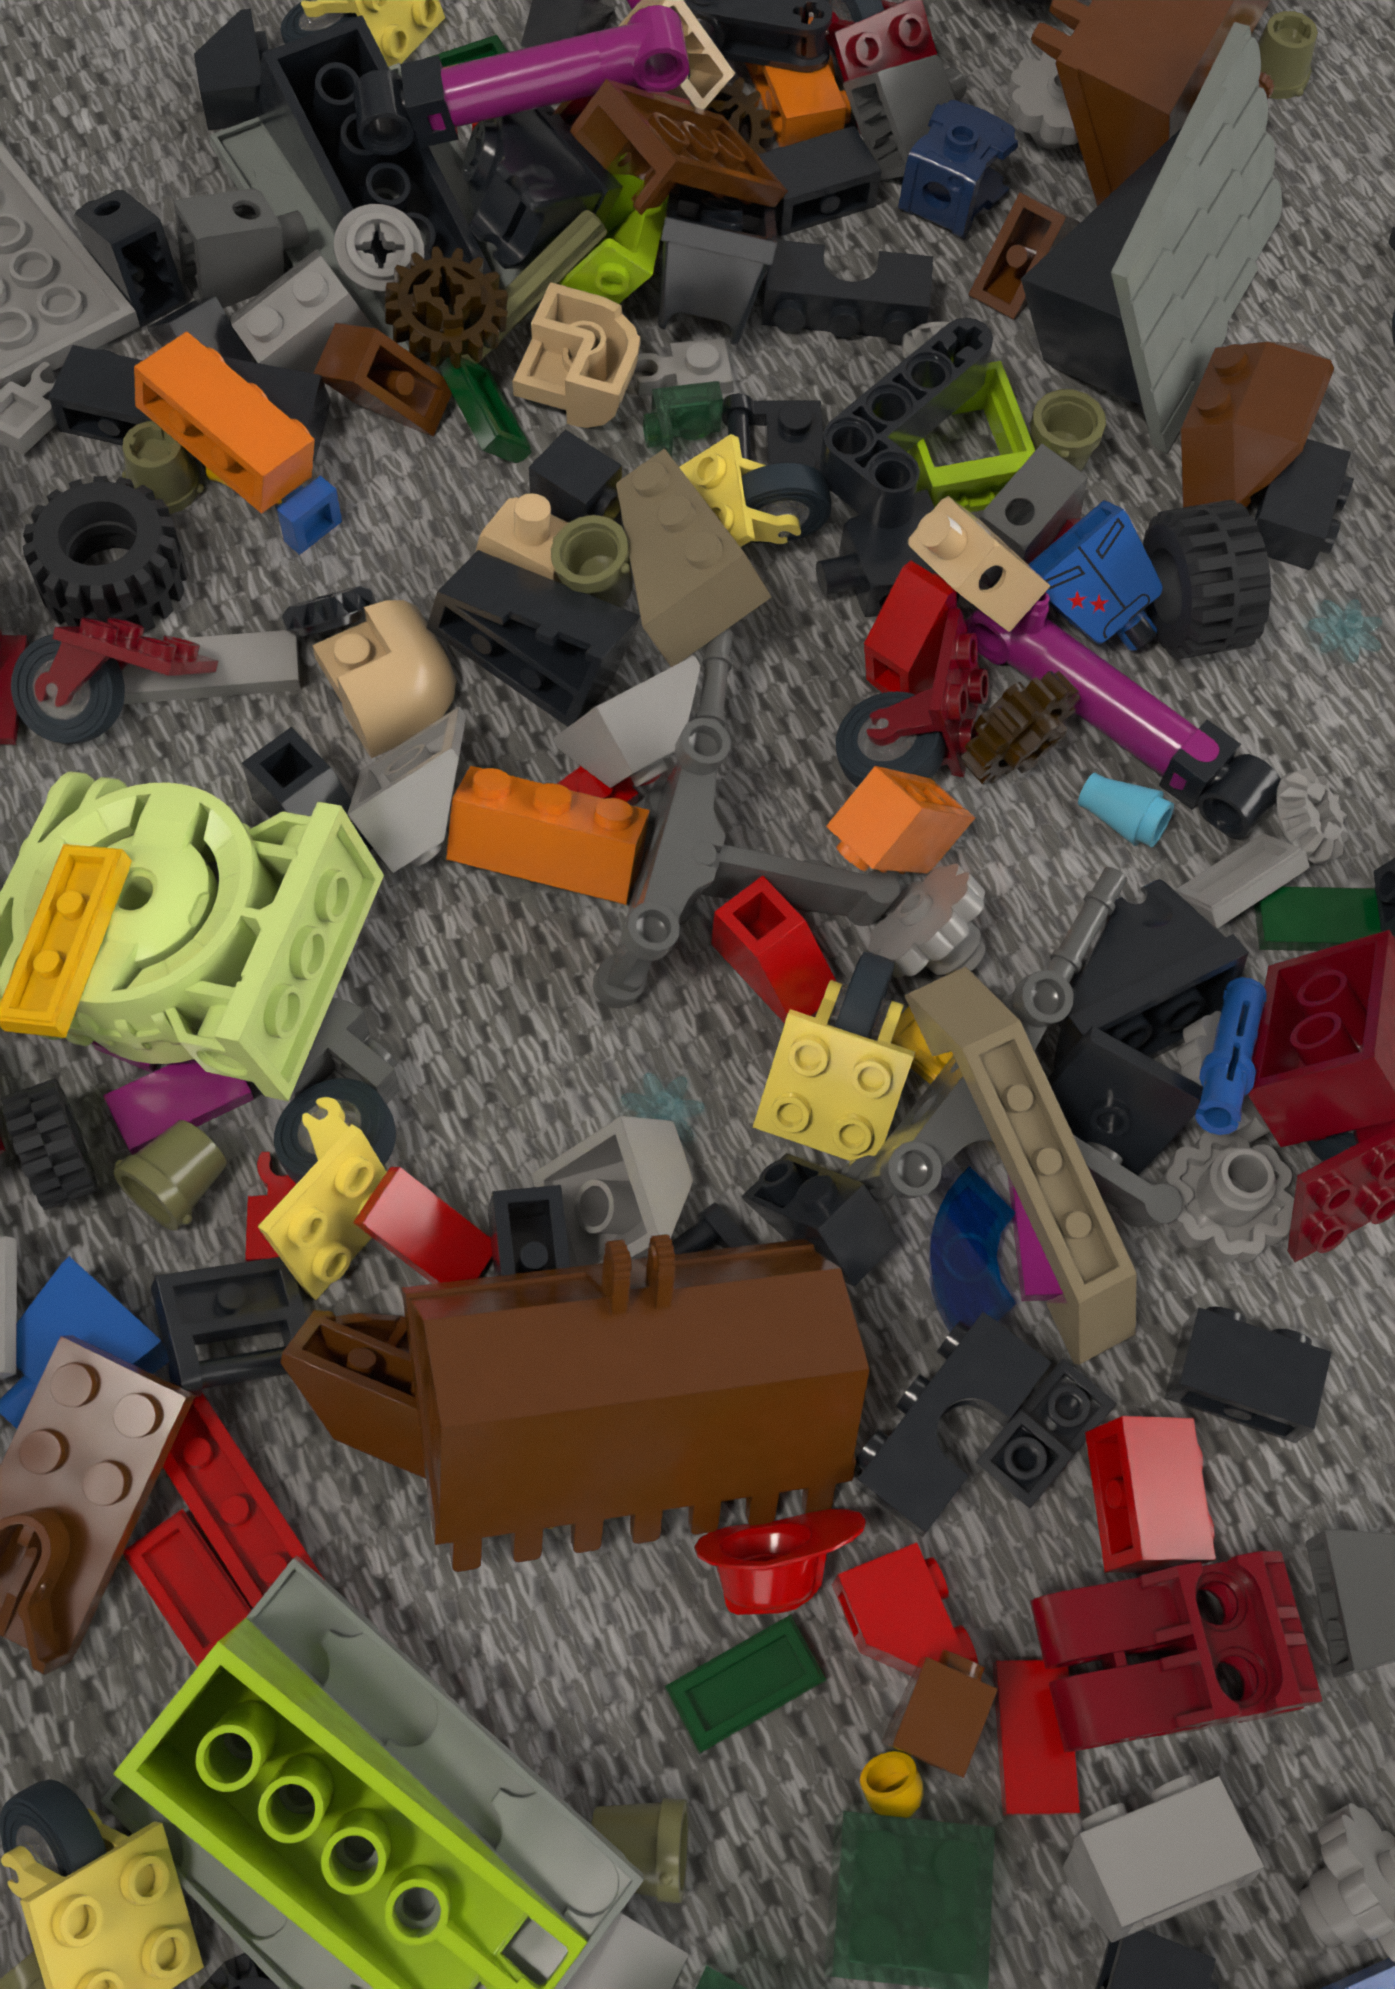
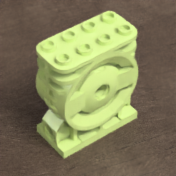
[0,772,384,1102]

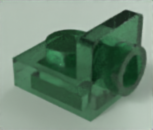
[642,381,723,457]

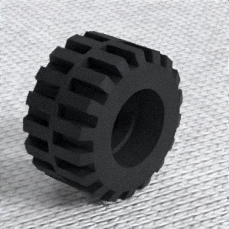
[22,476,187,632]
[1143,500,1271,659]

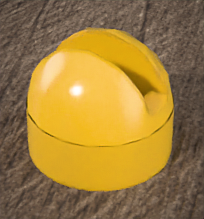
[860,1751,924,1821]

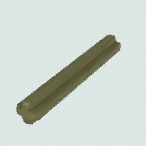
[435,210,607,375]

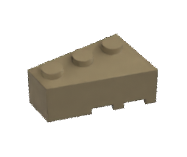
[616,448,771,667]

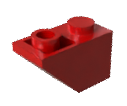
[864,560,957,695]
[711,875,842,1024]
[832,1542,979,1676]

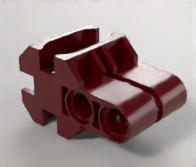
[1030,1551,1323,1752]

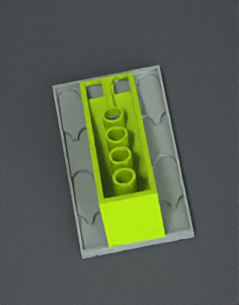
[101,1555,644,1989]

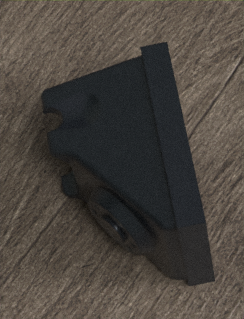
[463,105,623,269]
[658,184,777,345]
[1053,879,1249,1069]

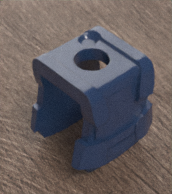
[898,100,1018,239]

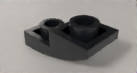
[976,1358,1117,1509]

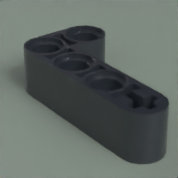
[819,318,993,529]

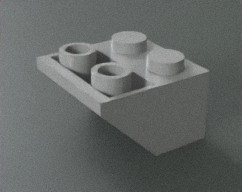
[1062,1775,1264,1943]

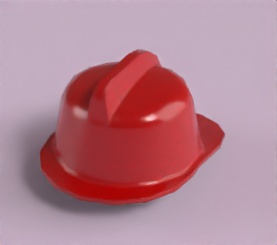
[694,1509,866,1615]

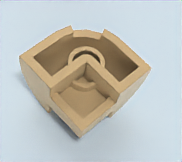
[512,282,641,428]
[312,600,457,759]

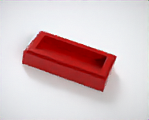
[353,1167,492,1284]
[123,1508,252,1667]
[993,1660,1080,1816]

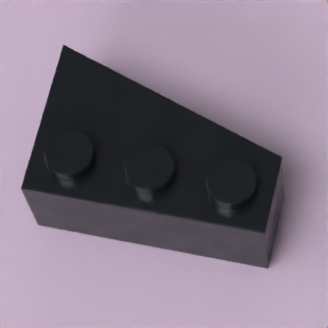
[426,550,641,727]

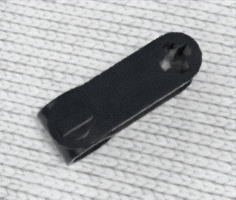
[684,0,832,72]

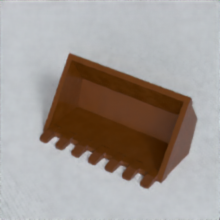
[1031,0,1275,206]
[401,1234,869,1572]

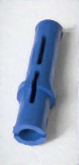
[1195,977,1267,1135]

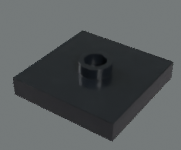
[1047,1026,1203,1176]

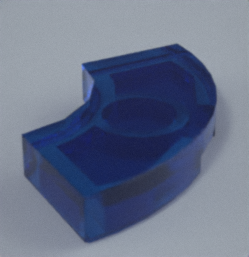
[928,1166,1016,1332]

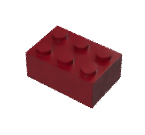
[1248,930,1395,1147]

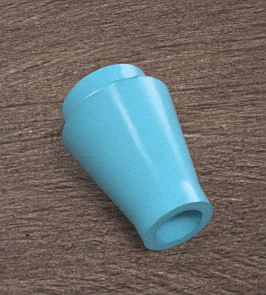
[1078,773,1174,847]

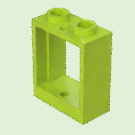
[907,361,1035,513]

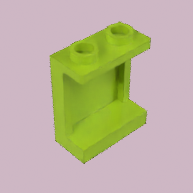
[559,153,669,304]

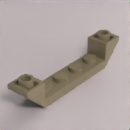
[904,967,1137,1365]

